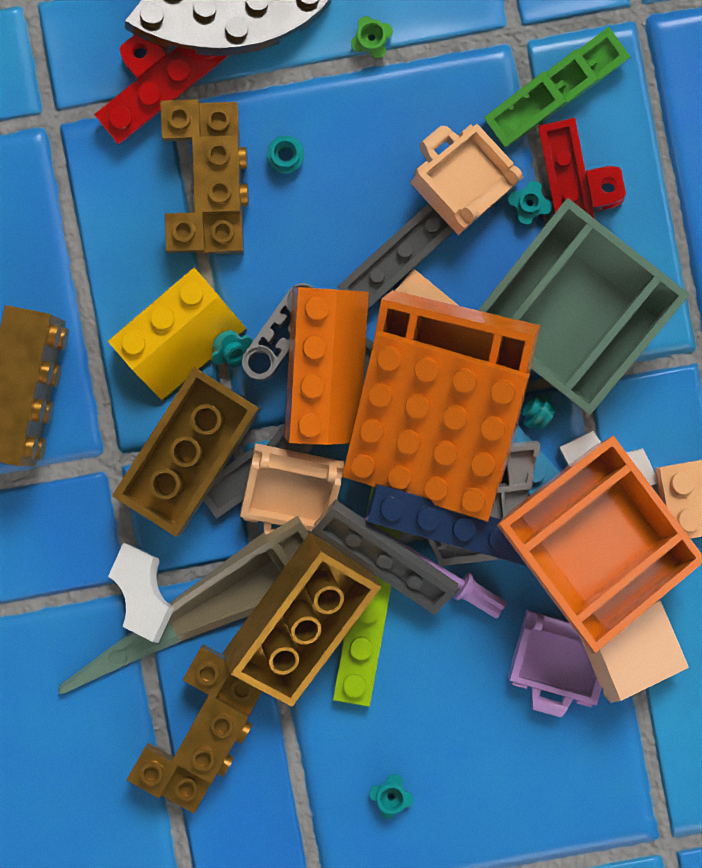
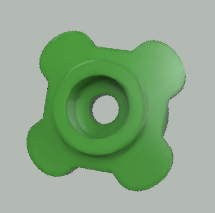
[351,16,393,59]

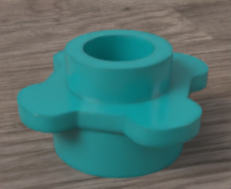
[508,181,552,225]
[211,330,252,367]
[369,774,414,819]

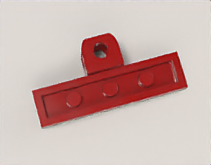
[94,34,231,145]
[538,118,626,219]

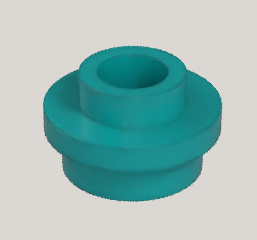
[267,136,304,174]
[522,394,556,430]

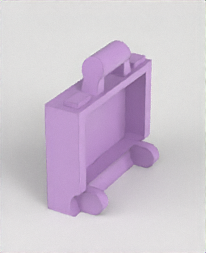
[507,609,602,718]

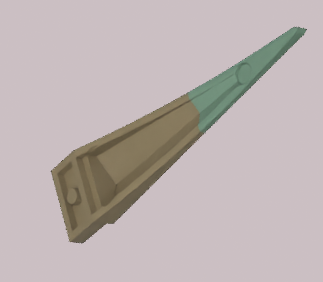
[58,516,309,694]

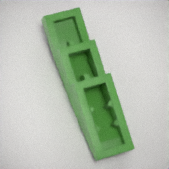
[484,26,631,148]

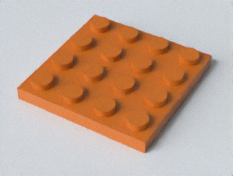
[342,331,530,522]

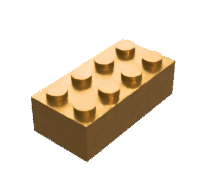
[0,305,69,466]
[112,367,262,537]
[223,532,381,707]

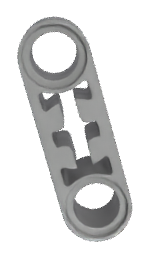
[242,283,314,381]

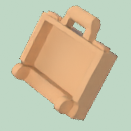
[410,124,523,235]
[240,443,344,535]
[581,601,689,703]

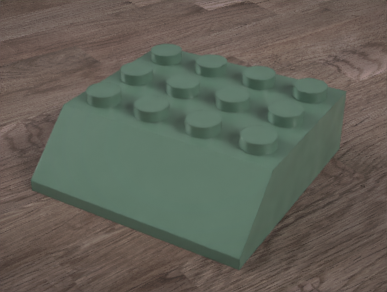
[478,198,690,415]

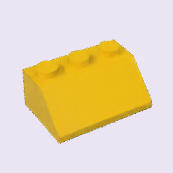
[108,267,247,401]

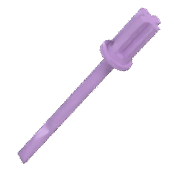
[360,516,507,619]

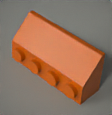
[284,287,369,445]

